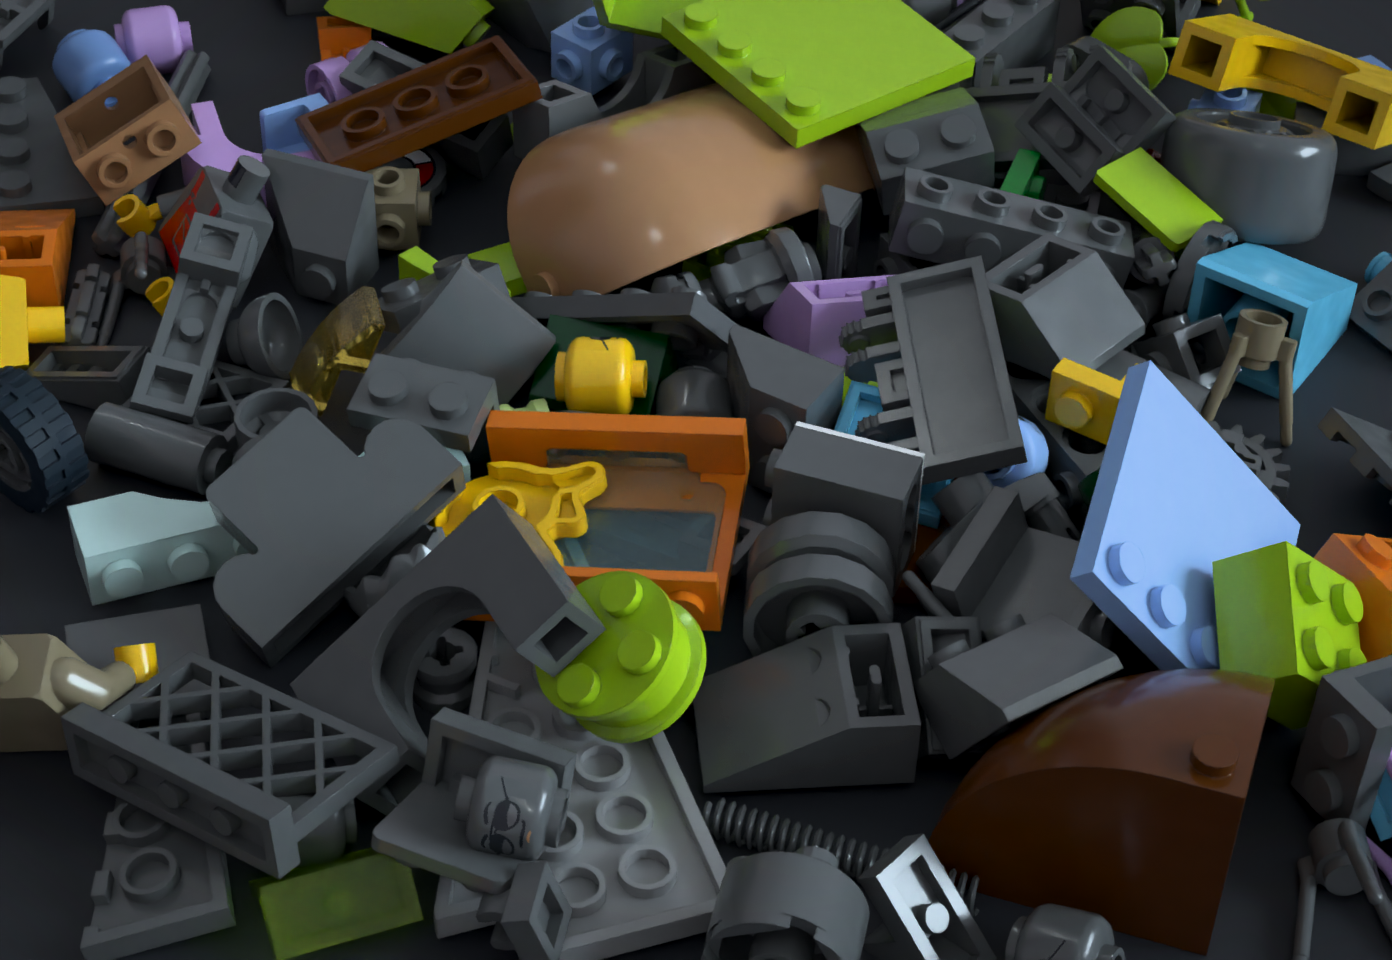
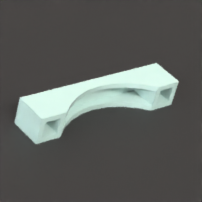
[67,447,471,606]

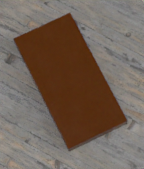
[295,35,542,172]

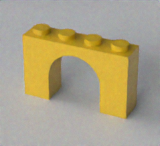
[1167,13,1392,150]

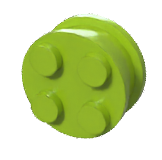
[535,571,707,743]

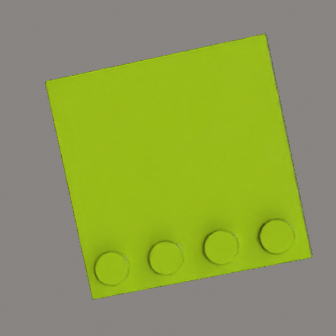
[661,0,975,149]

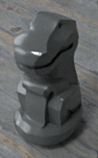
[647,227,822,324]

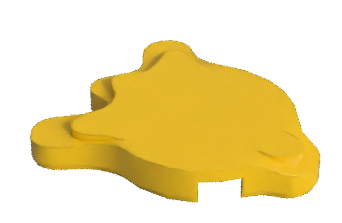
[428,461,608,566]

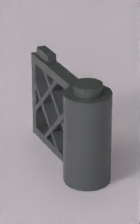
[84,360,289,495]

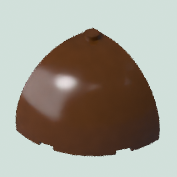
[928,669,1276,956]

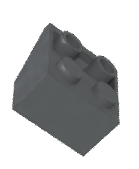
[986,233,1145,380]

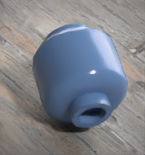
[52,29,131,107]

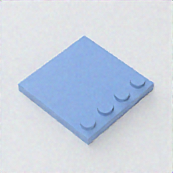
[1070,360,1300,670]

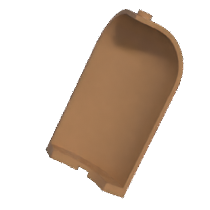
[507,82,875,296]

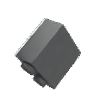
[762,421,925,597]

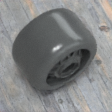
[1160,108,1338,245]

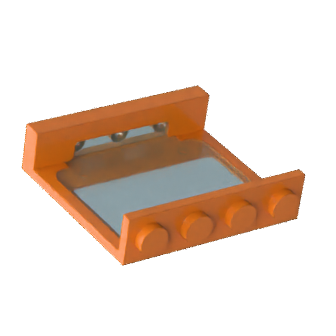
[464,410,750,631]

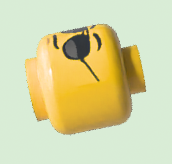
[554,336,648,414]

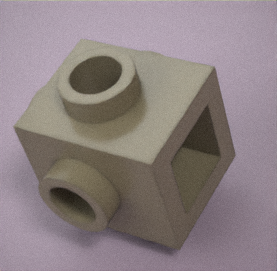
[366,166,432,251]

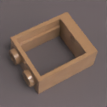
[54,54,202,206]

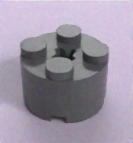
[701,846,870,960]

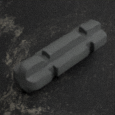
[59,263,111,346]

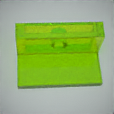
[249,847,423,960]

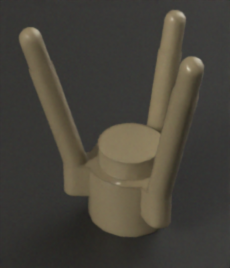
[1201,308,1298,447]

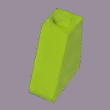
[323,0,495,54]

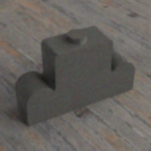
[206,407,466,668]

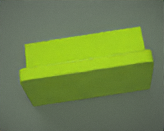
[1093,147,1223,259]

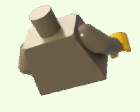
[0,633,159,752]

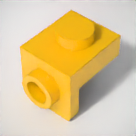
[1045,358,1138,445]

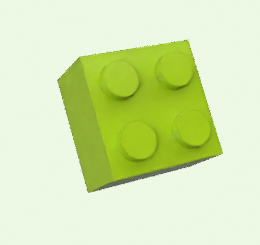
[1212,541,1367,730]

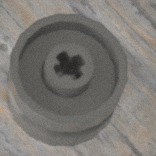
[743,511,894,657]

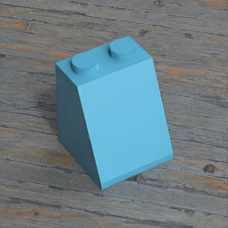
[1187,242,1358,399]

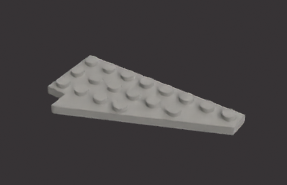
[434,538,726,960]

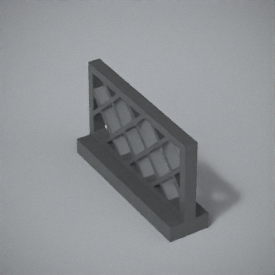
[61,651,400,880]

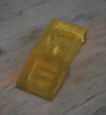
[289,286,386,416]

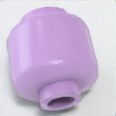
[113,5,193,74]

